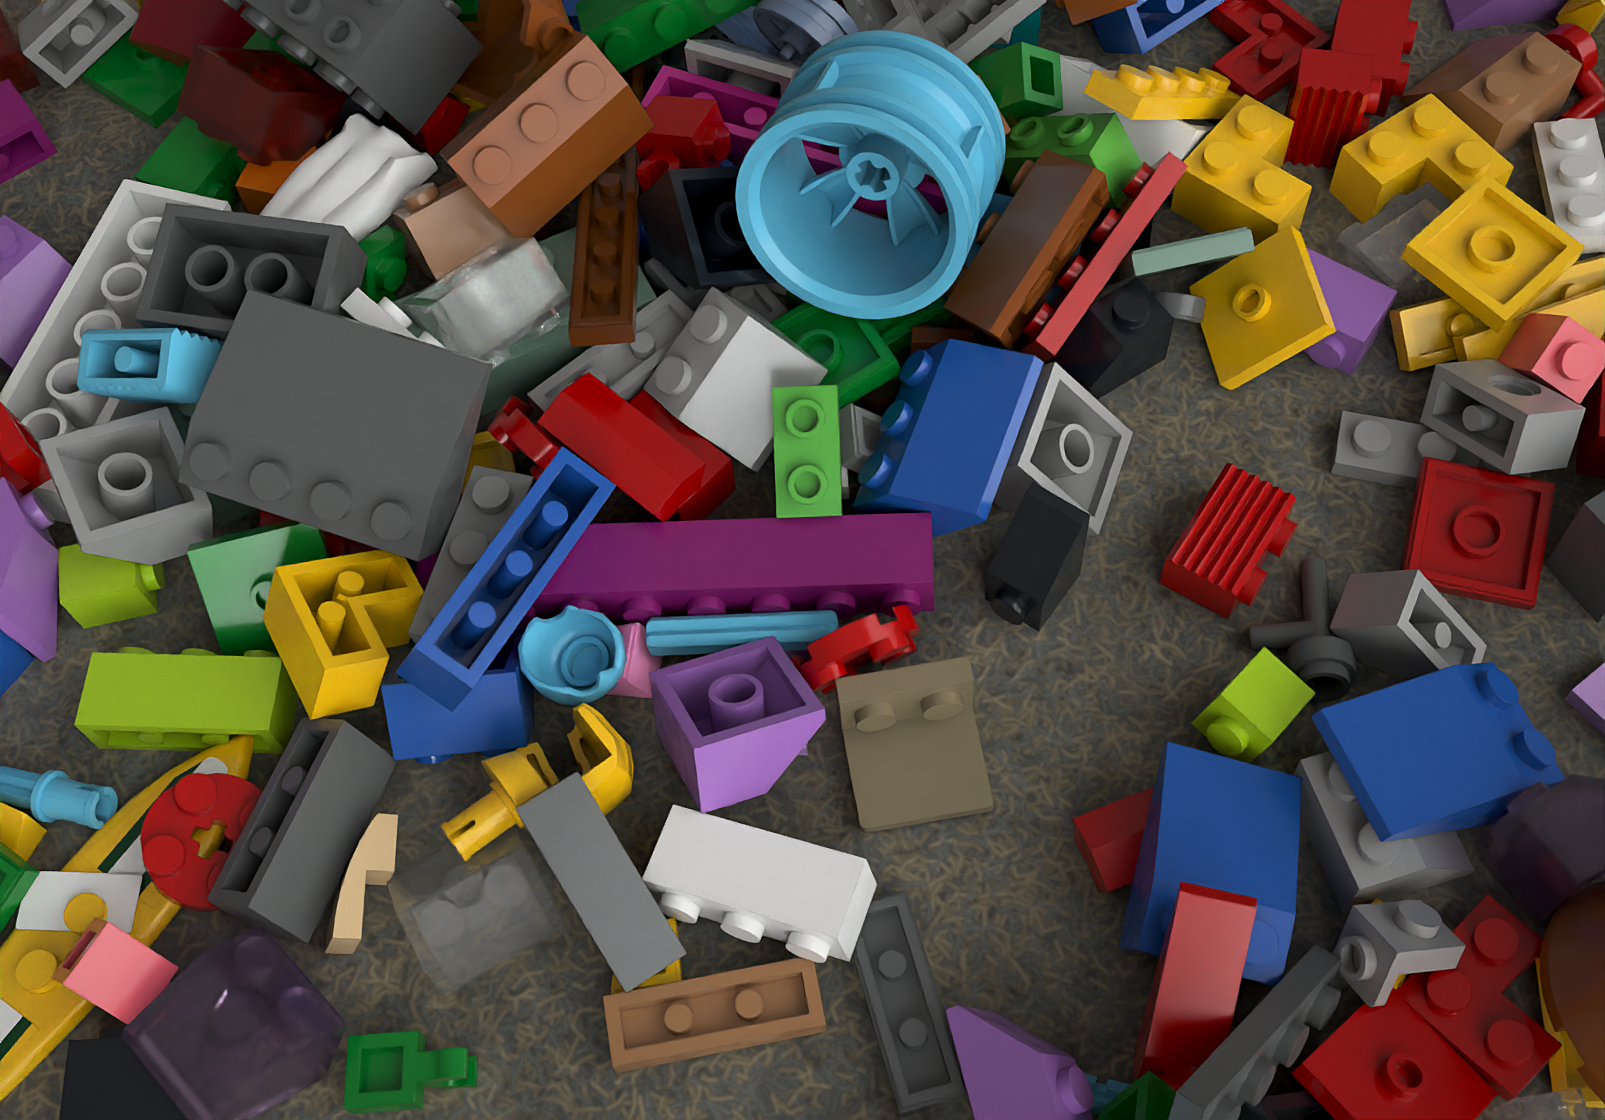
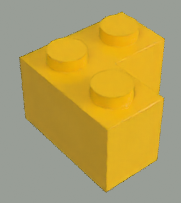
[1329,93,1514,228]
[1170,94,1312,246]
[262,549,424,720]

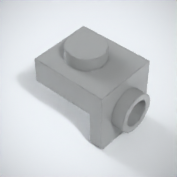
[1332,899,1466,1007]

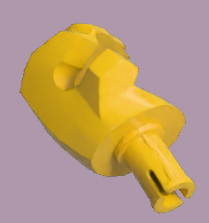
[440,703,634,862]

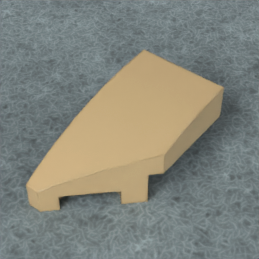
[325,813,398,954]

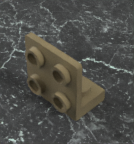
[835,656,994,833]

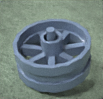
[753,0,859,63]

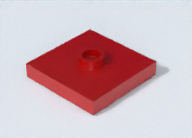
[1400,456,1556,611]
[1291,988,1498,1120]

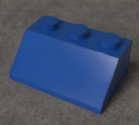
[852,338,1044,538]

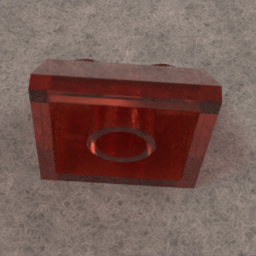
[177,45,347,166]

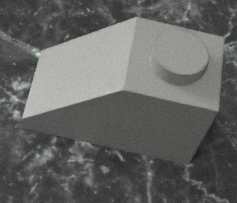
[1329,569,1487,681]

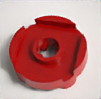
[487,395,595,480]
[790,605,921,695]
[140,773,263,912]

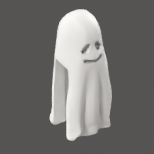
[259,113,438,258]

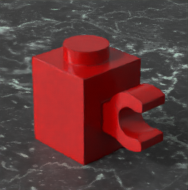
[635,95,731,193]

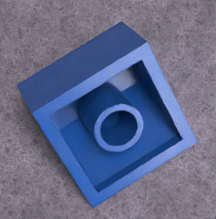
[381,629,534,764]

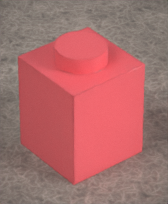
[1497,312,1605,405]
[51,917,179,1030]

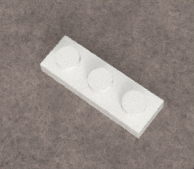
[1531,118,1605,254]

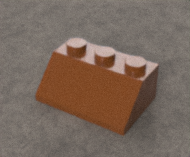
[439,30,655,245]
[943,149,1110,351]

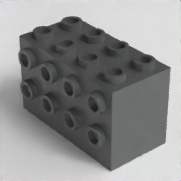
[222,0,484,136]

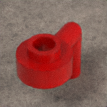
[1544,23,1605,121]

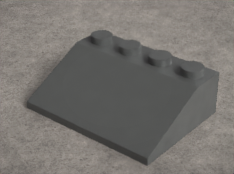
[177,288,492,562]

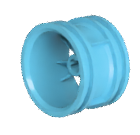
[735,30,1006,319]

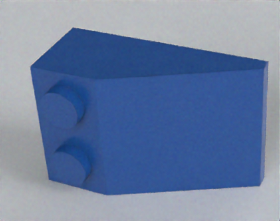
[1311,662,1567,842]
[1118,741,1302,987]

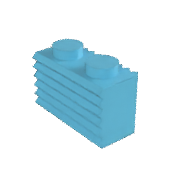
[77,328,225,404]

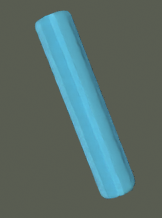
[645,610,839,656]

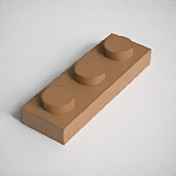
[603,957,827,1073]

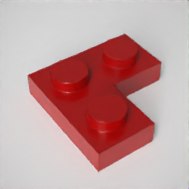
[1209,0,1332,103]
[1396,894,1563,1104]

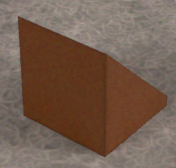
[858,380,902,417]

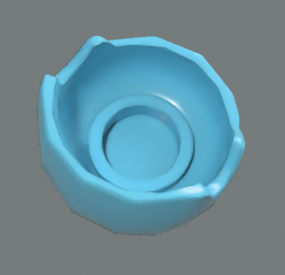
[517,605,627,706]

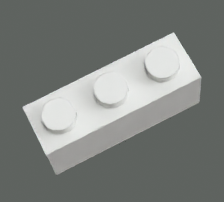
[642,804,877,963]

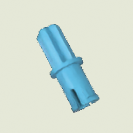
[0,766,118,829]

